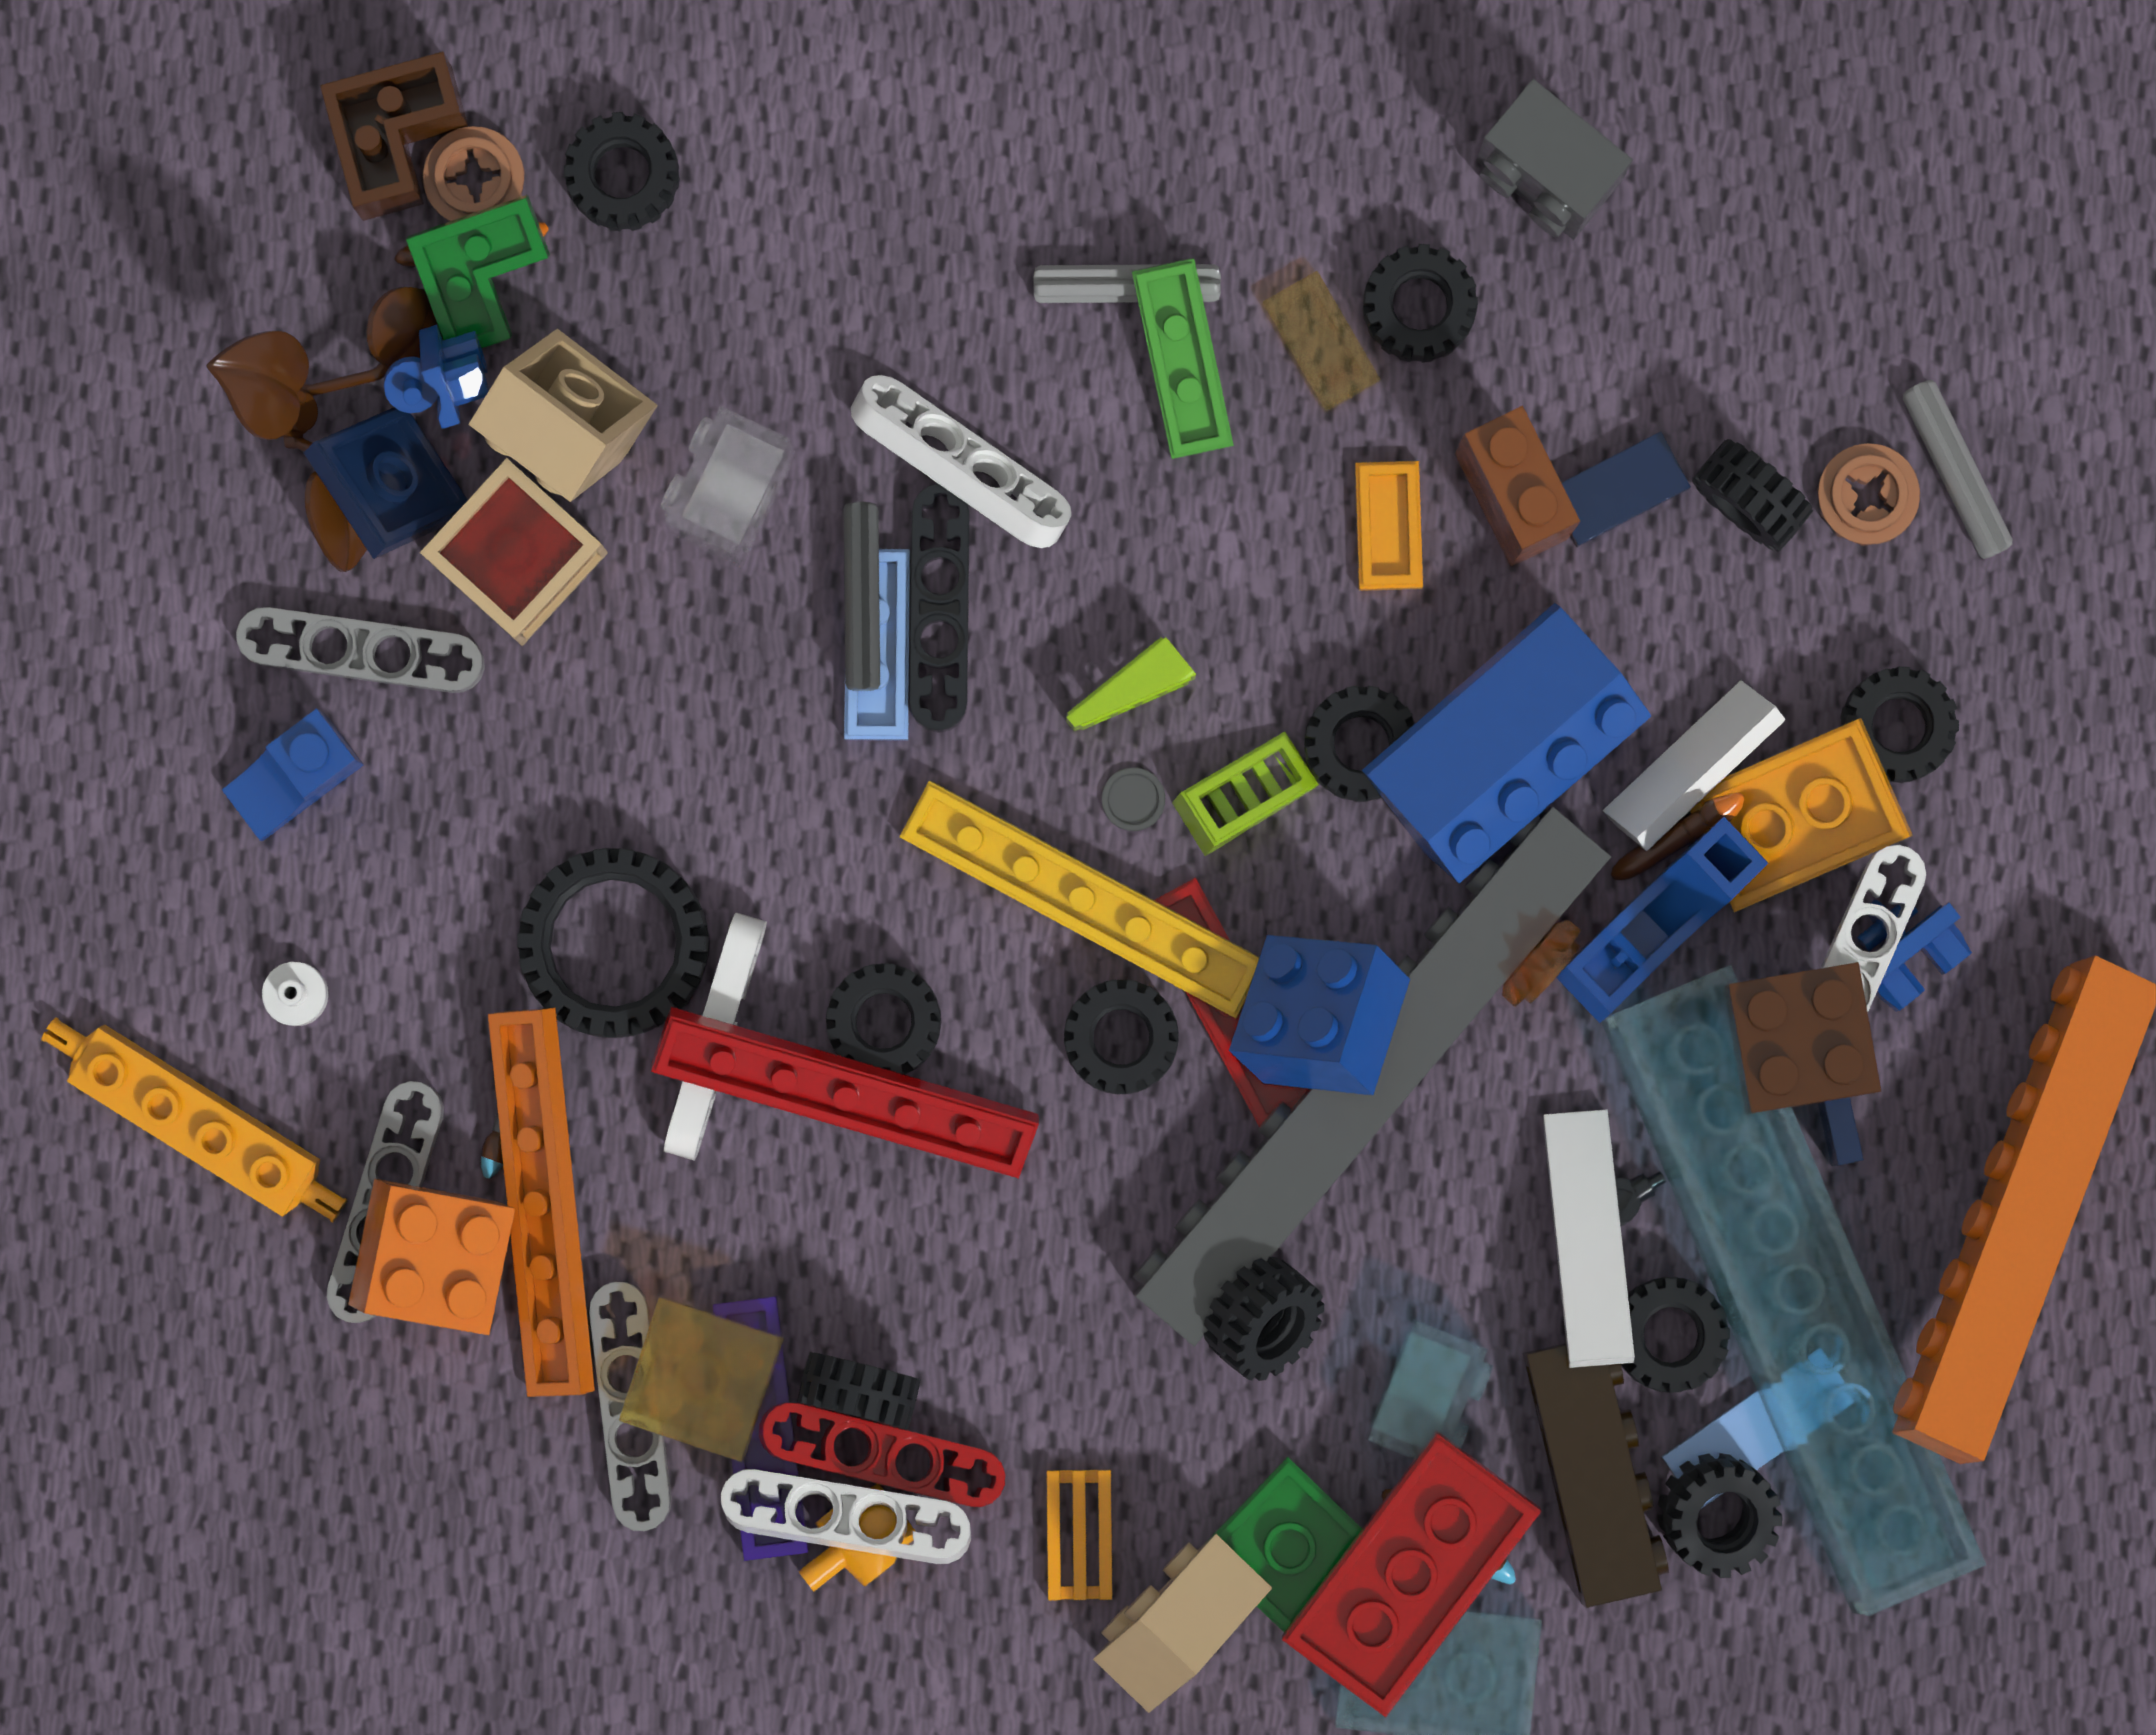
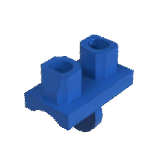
[384,325,489,429]
[1857,899,1972,1012]

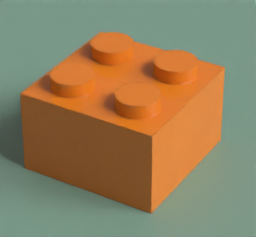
[348,1178,515,1335]

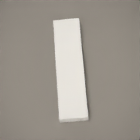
[1543,1109,1635,1368]

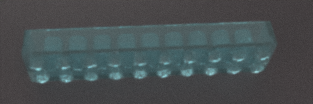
[1601,965,1986,1616]

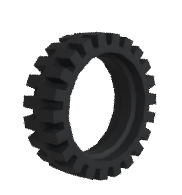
[517,848,709,1038]

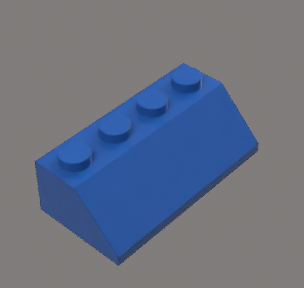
[1362,603,1652,884]

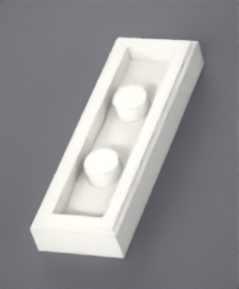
[1603,680,1785,851]

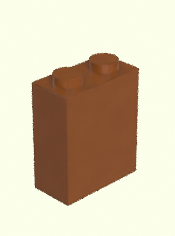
[1455,405,1580,567]

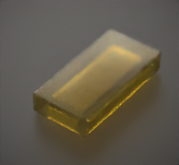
[1262,271,1381,413]

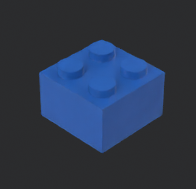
[1229,935,1410,1095]

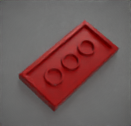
[1282,1430,1541,1717]

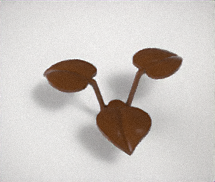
[206,287,443,572]

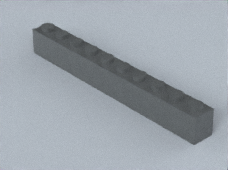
[1133,807,1611,1347]

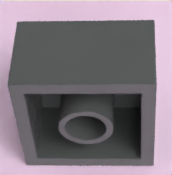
[1476,79,1633,240]

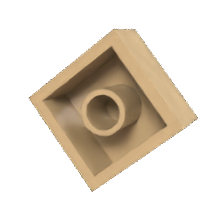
[468,329,658,502]

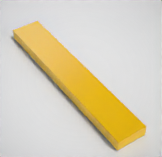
[900,781,1260,1018]

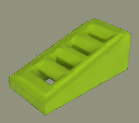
[1066,637,1196,731]
[1172,731,1319,856]

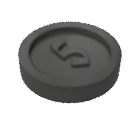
[1102,767,1165,831]

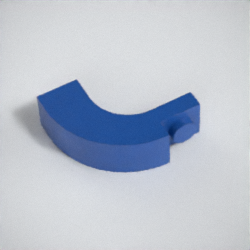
[1555,817,1768,1023]

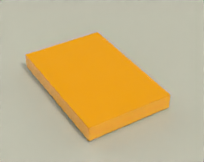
[1690,718,1913,912]

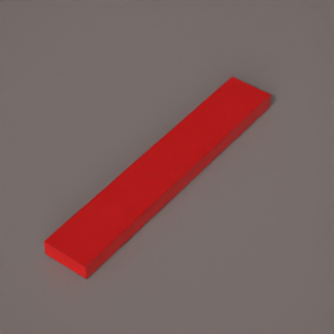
[651,1007,1039,1179]

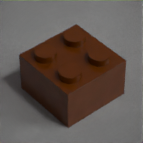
[1723,962,1882,1115]

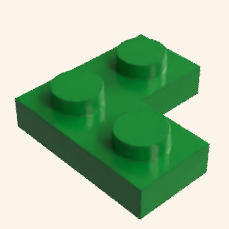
[406,194,550,348]

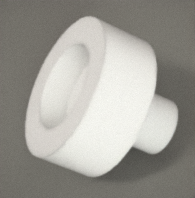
[262,962,328,1026]

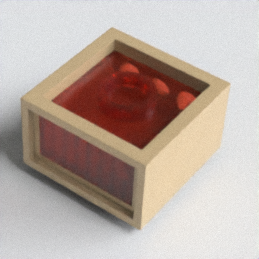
[420,458,608,646]

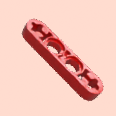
[759,1403,1005,1507]

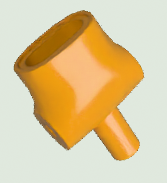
[798,1484,916,1592]

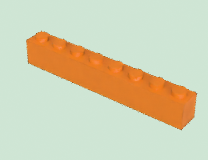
[1892,955,2156,1464]

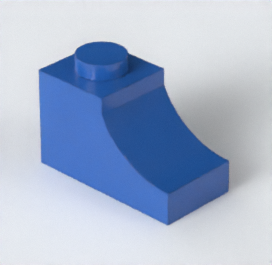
[222,708,364,841]

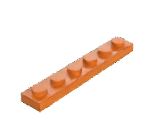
[488,1007,595,1397]

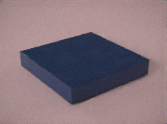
[304,407,468,559]

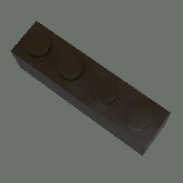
[1522,1343,1669,1608]

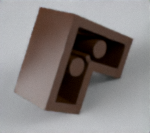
[320,51,468,221]

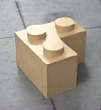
[1093,1534,1272,1713]

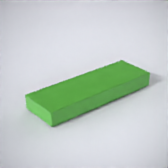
[1132,258,1234,459]

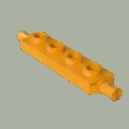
[41,1017,347,1223]

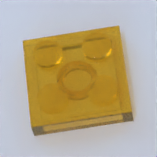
[619,1297,784,1462]

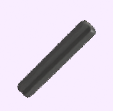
[843,502,880,691]

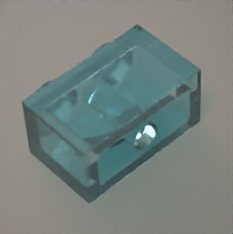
[1365,1319,1493,1459]

